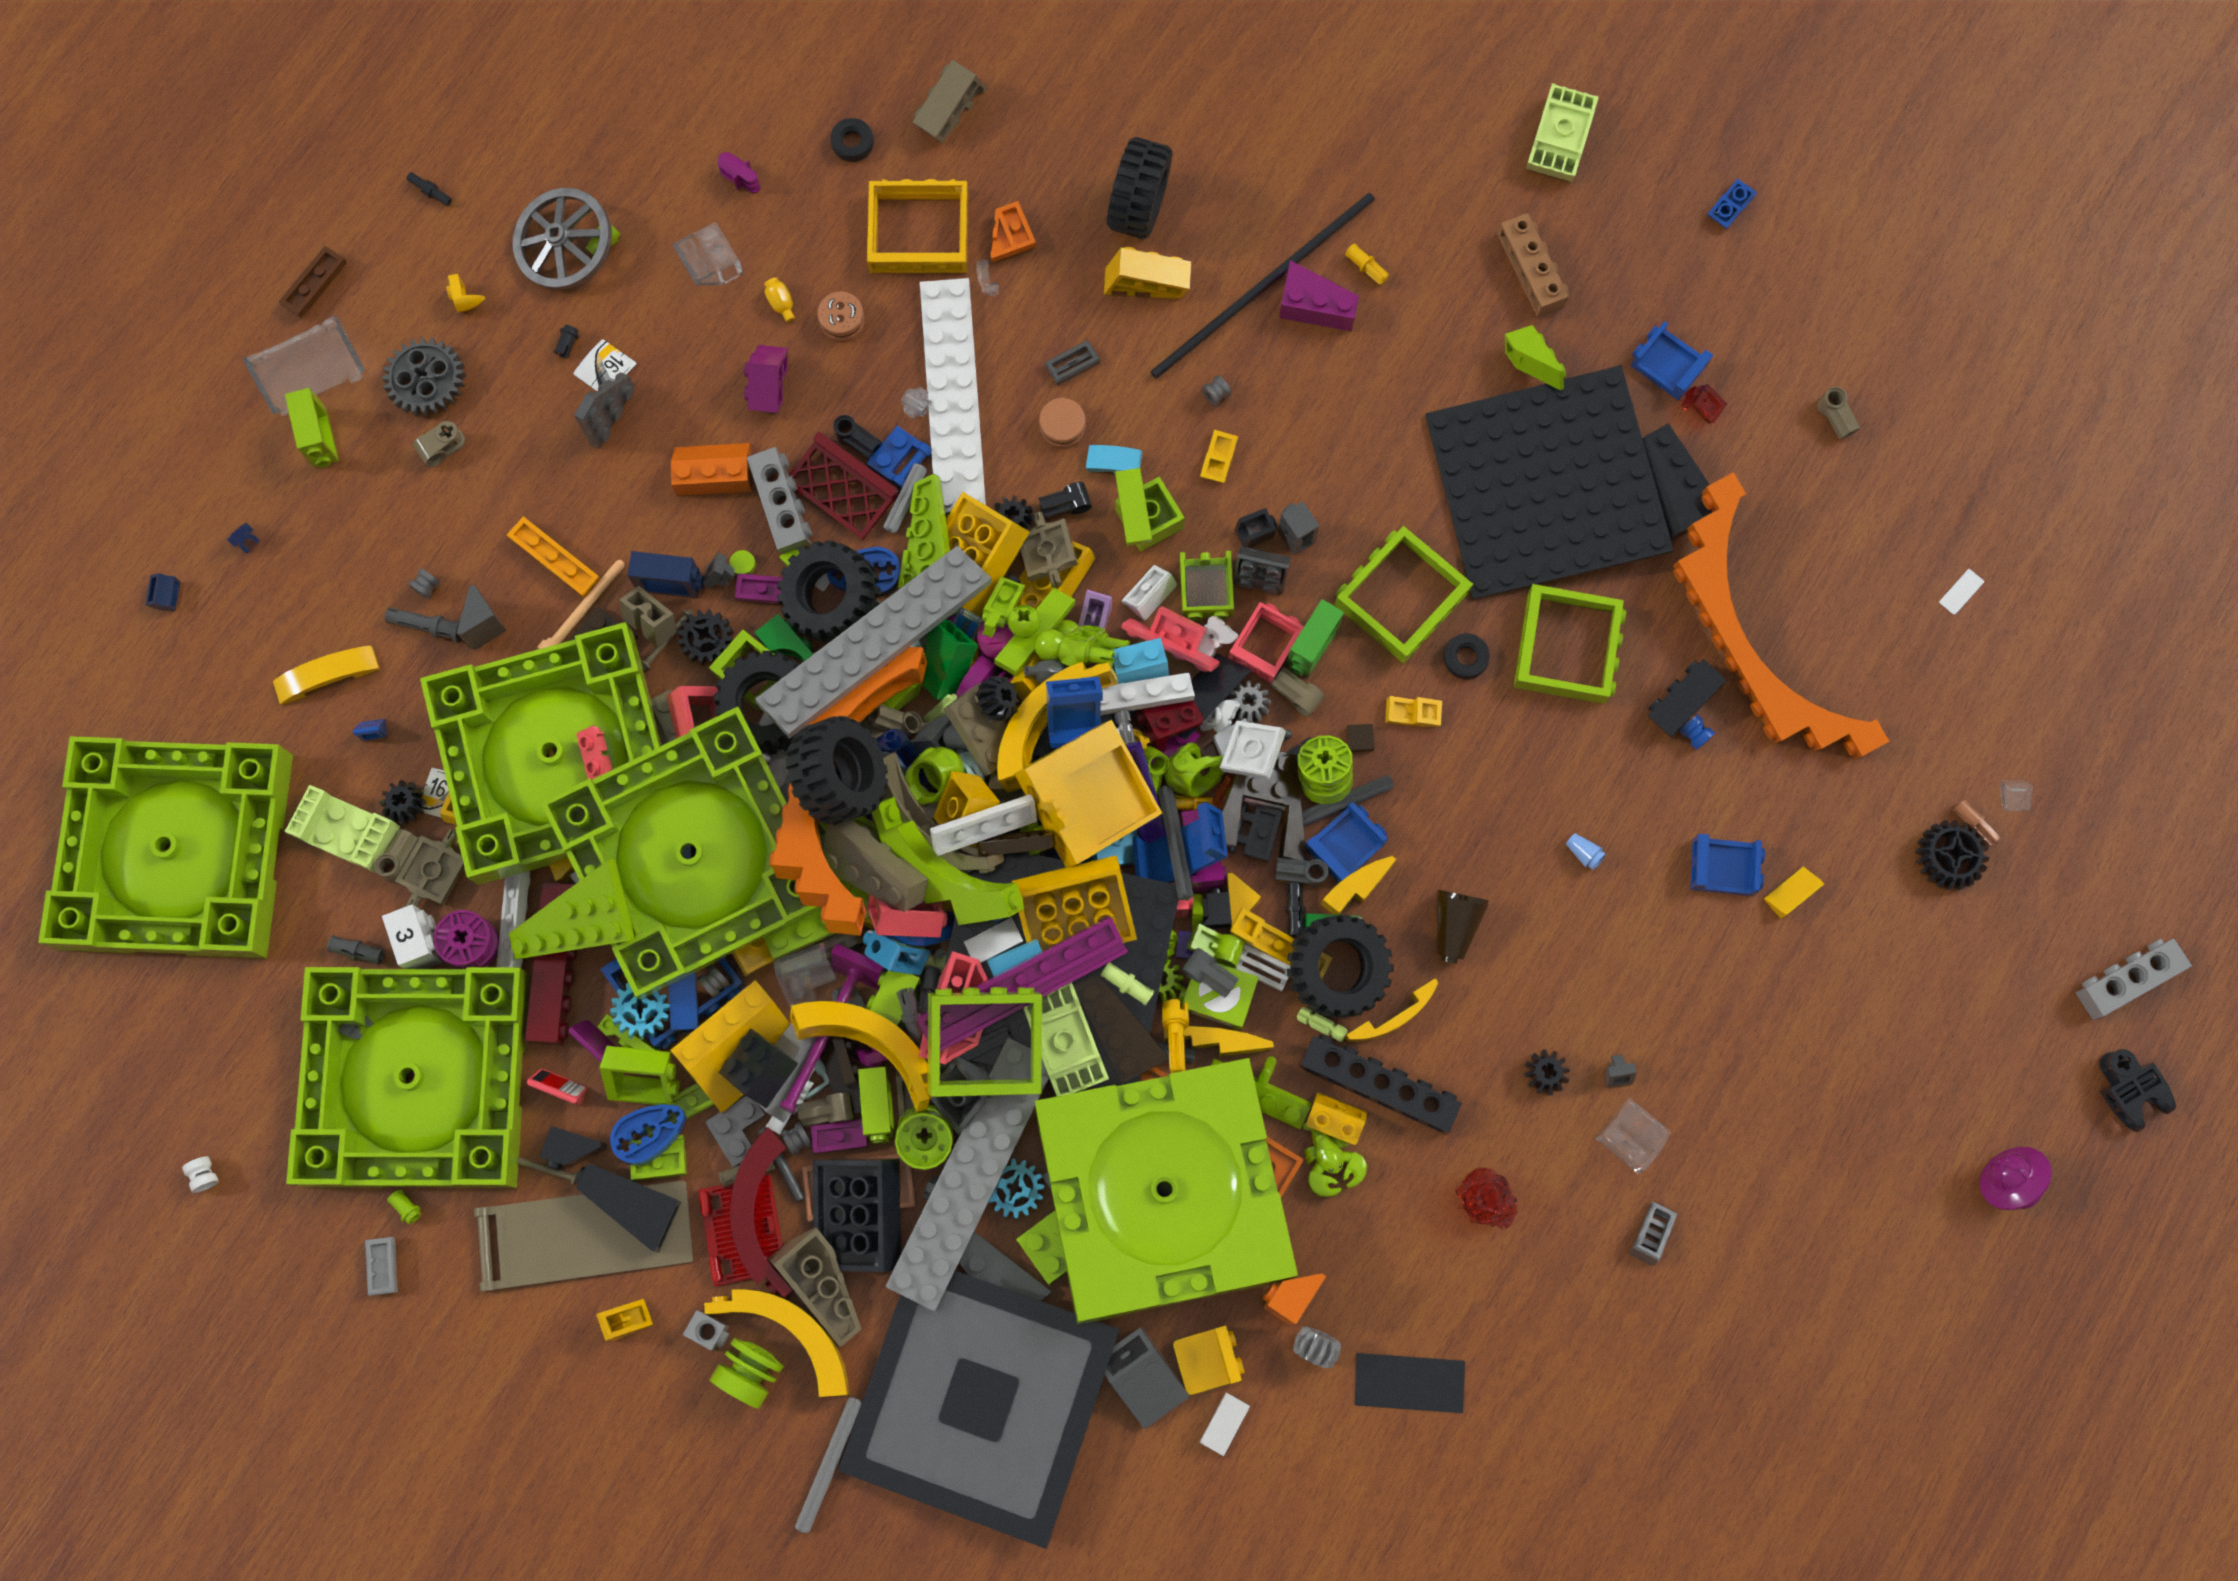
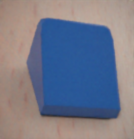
[353,719,387,741]

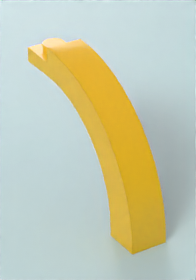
[997,662,1118,793]
[790,1001,932,1112]
[704,1290,850,1397]

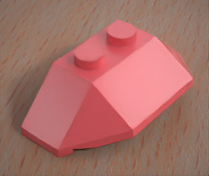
[919,951,988,1064]

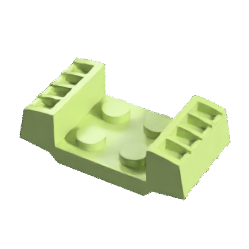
[1526,83,1599,182]
[284,785,401,873]
[1023,982,1109,1096]

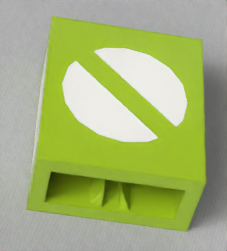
[1178,963,1259,1031]

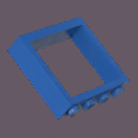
[601,957,746,1049]

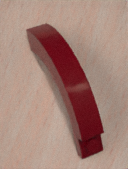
[730,1127,792,1297]

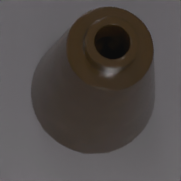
[1436,890,1489,964]

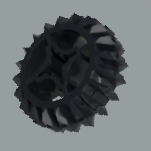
[1915,820,1990,890]

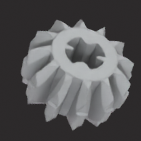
[1229,680,1271,723]
[1293,1326,1341,1368]

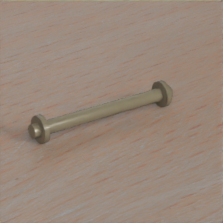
[641,609,693,670]
[517,1157,578,1185]

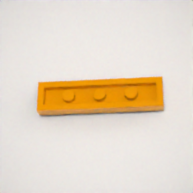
[507,516,600,598]

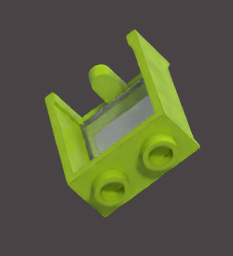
[1179,551,1234,621]

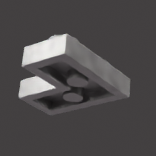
[705,1096,766,1167]

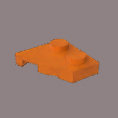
[990,201,1036,263]

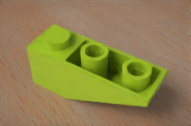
[1505,325,1566,390]

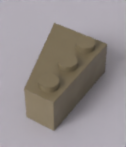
[913,59,987,143]

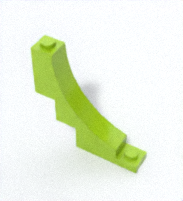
[872,797,1025,925]

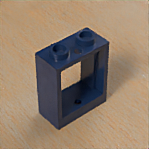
[627,551,704,599]

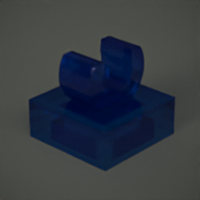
[226,522,259,553]

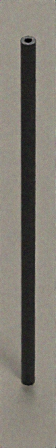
[1150,193,1375,379]

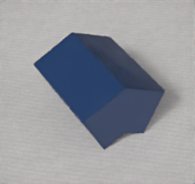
[145,573,180,611]

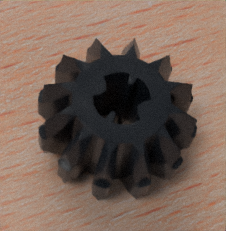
[994,495,1034,531]
[975,676,1021,722]
[379,780,427,825]
[1524,1049,1570,1096]

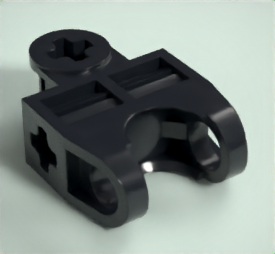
[2099,1049,2176,1132]

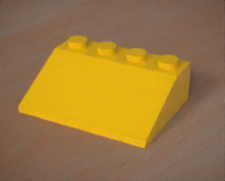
[946,491,1030,620]
[1012,855,1137,951]
[670,980,790,1113]

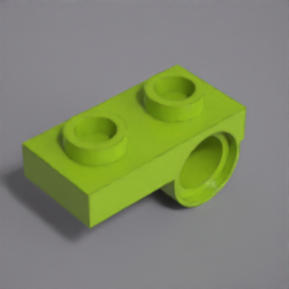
[1186,923,1245,969]

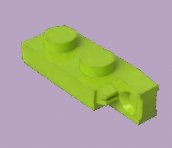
[982,577,1025,638]
[598,1014,660,1051]

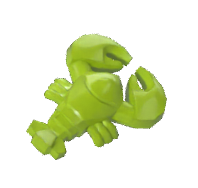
[1303,1123,1367,1198]

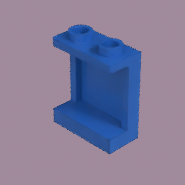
[1631,321,1713,401]
[1046,676,1103,748]
[1305,802,1388,884]
[1690,834,1765,896]

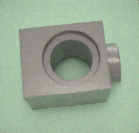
[683,1310,730,1351]

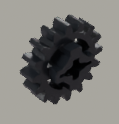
[677,609,734,665]

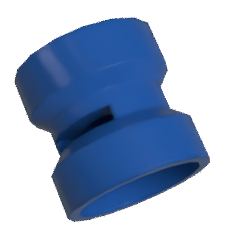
[1679,714,1716,750]

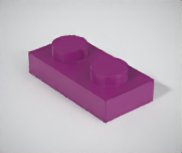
[735,574,783,605]
[811,1120,868,1154]

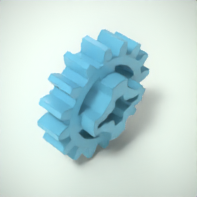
[610,983,670,1040]
[989,1159,1045,1219]

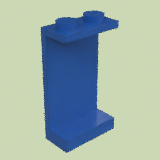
[1132,802,1228,883]

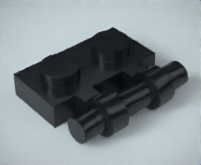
[1227,801,1282,863]

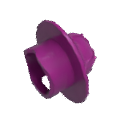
[1979,1147,2052,1210]

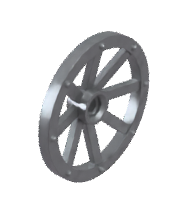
[513,188,612,290]

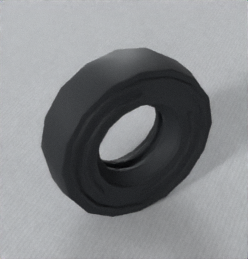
[830,118,874,162]
[1443,633,1490,680]

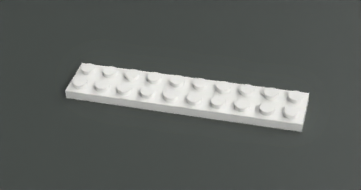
[920,278,986,516]

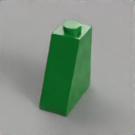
[923,620,978,701]

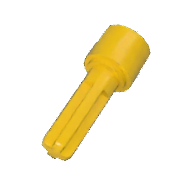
[1162,999,1189,1073]

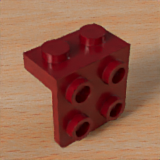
[1133,700,1203,752]

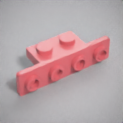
[1121,606,1220,672]

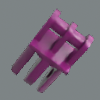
[718,152,760,194]

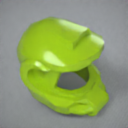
[1163,742,1225,797]
[905,747,965,805]

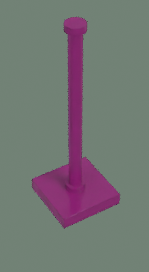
[780,943,885,1113]

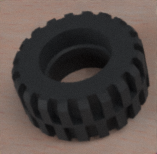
[1107,137,1173,239]
[777,540,881,642]
[714,651,807,755]
[786,716,888,825]
[1286,915,1394,1017]

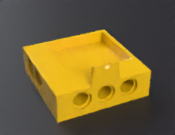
[1014,720,1162,868]

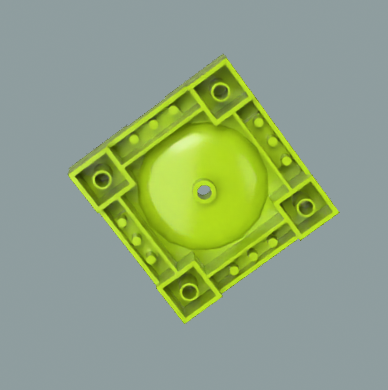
[420,622,661,885]
[540,707,822,1000]
[38,736,293,959]
[286,967,530,1188]
[1035,1058,1298,1325]

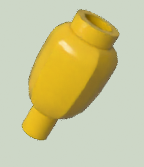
[764,277,795,323]

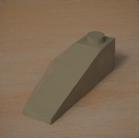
[768,1227,861,1347]

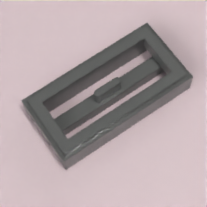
[1045,340,1100,386]

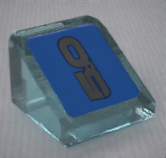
[953,608,983,640]

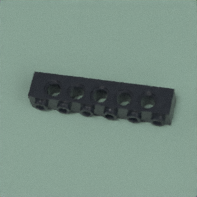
[1299,1035,1462,1135]

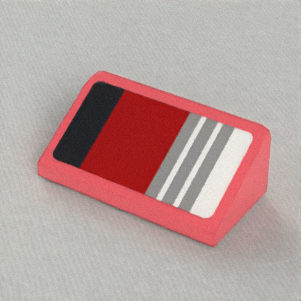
[527,1069,589,1106]

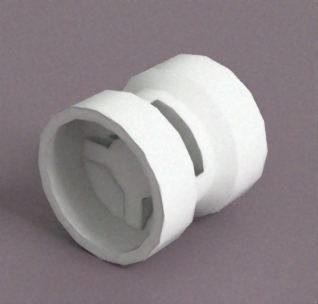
[182,1156,219,1193]

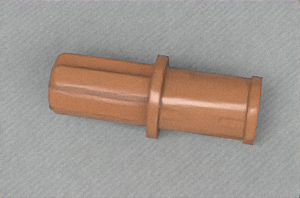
[1952,799,2000,847]

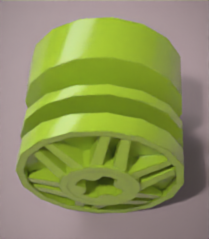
[1298,735,1353,804]
[895,1103,953,1170]
[710,1338,784,1409]

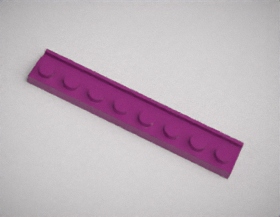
[916,917,1128,1051]

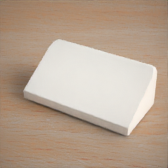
[1122,565,1177,620]
[964,917,1024,964]
[1200,1392,1250,1456]

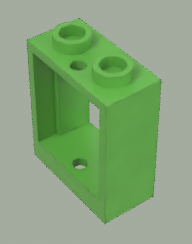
[1286,599,1344,677]

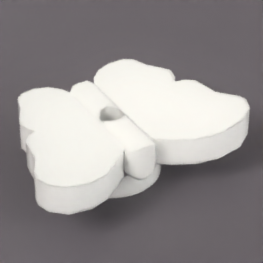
[1198,616,1238,657]
[1200,700,1240,733]

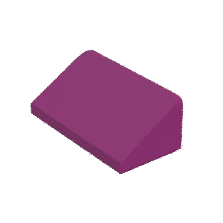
[568,1020,616,1063]

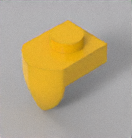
[446,274,485,313]

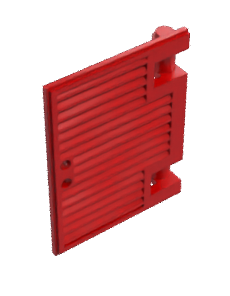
[698,1175,783,1287]

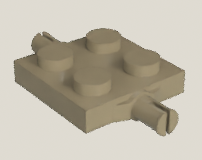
[1020,512,1078,588]
[395,829,465,907]

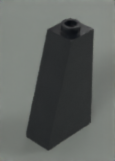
[576,1163,681,1253]

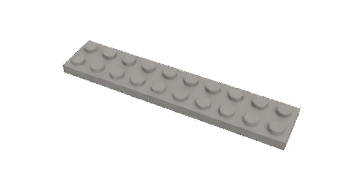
[755,545,992,738]
[885,1038,1049,1311]

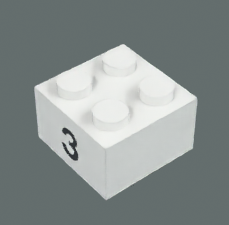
[382,904,444,969]

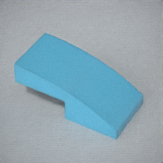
[1086,445,1143,474]

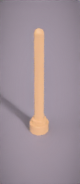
[537,560,625,649]

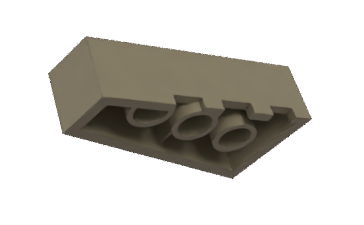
[823,820,928,912]

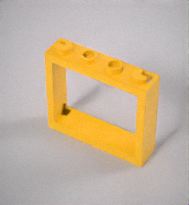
[867,179,968,273]

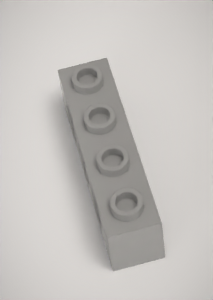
[747,447,813,554]
[2075,938,2192,1020]

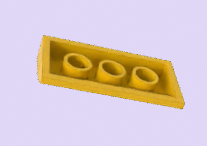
[1016,541,1096,622]

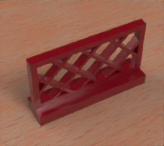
[789,431,900,541]

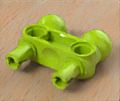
[1034,620,1130,667]

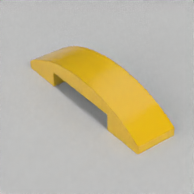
[273,645,380,705]
[1230,908,1333,979]
[1345,978,1438,1043]

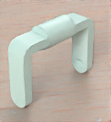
[806,1057,830,1100]

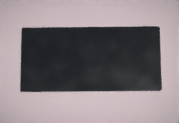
[1177,653,1251,740]
[1355,1353,1465,1413]

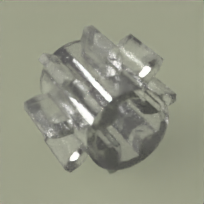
[901,386,932,419]

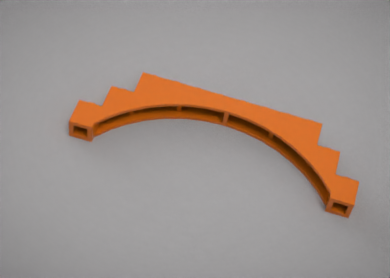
[1673,472,1890,759]
[769,647,927,936]

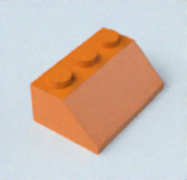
[671,443,752,496]
[1262,1273,1326,1326]

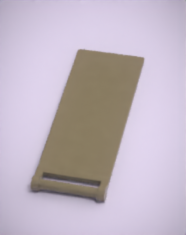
[474,1181,694,1292]

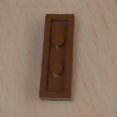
[279,246,347,318]

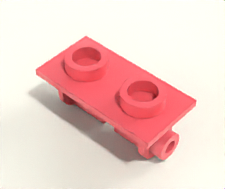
[576,725,613,779]

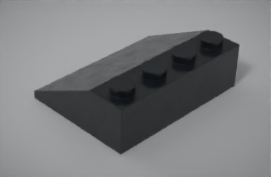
[1642,423,1713,541]
[813,1158,901,1272]

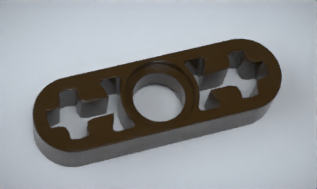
[977,829,1056,856]

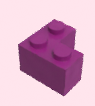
[744,345,788,413]

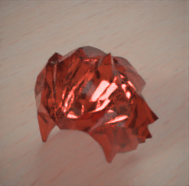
[1455,1167,1518,1229]

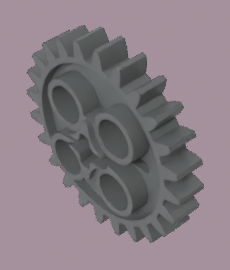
[382,337,466,417]

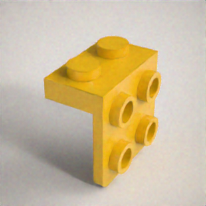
[1173,1326,1245,1395]

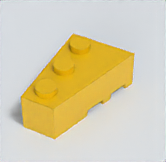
[1104,247,1191,299]

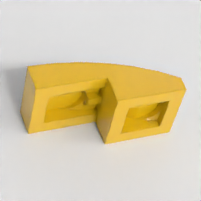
[1200,430,1238,483]
[1385,696,1442,727]

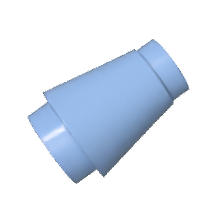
[1566,833,1606,870]

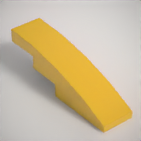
[1163,1026,1274,1057]

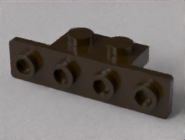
[821,1036,861,1115]

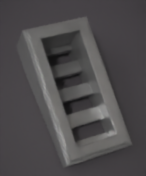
[1629,1202,1677,1266]

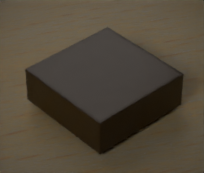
[1346,724,1375,752]

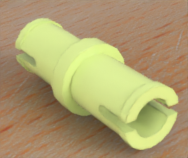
[1100,962,1154,1005]

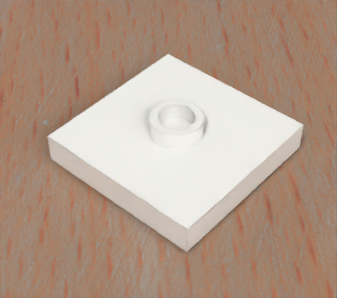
[1220,721,1286,779]

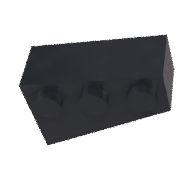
[1648,659,1726,738]

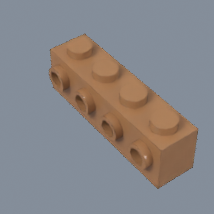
[1497,213,1569,318]

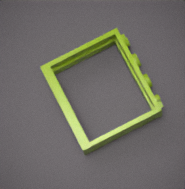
[1335,526,1473,664]
[1513,584,1626,704]
[927,987,1042,1097]

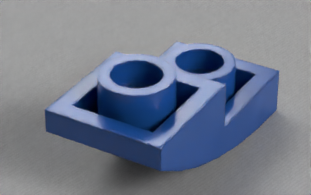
[1707,178,1757,229]

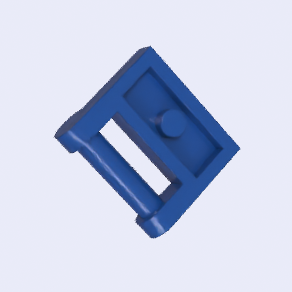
[867,426,932,490]

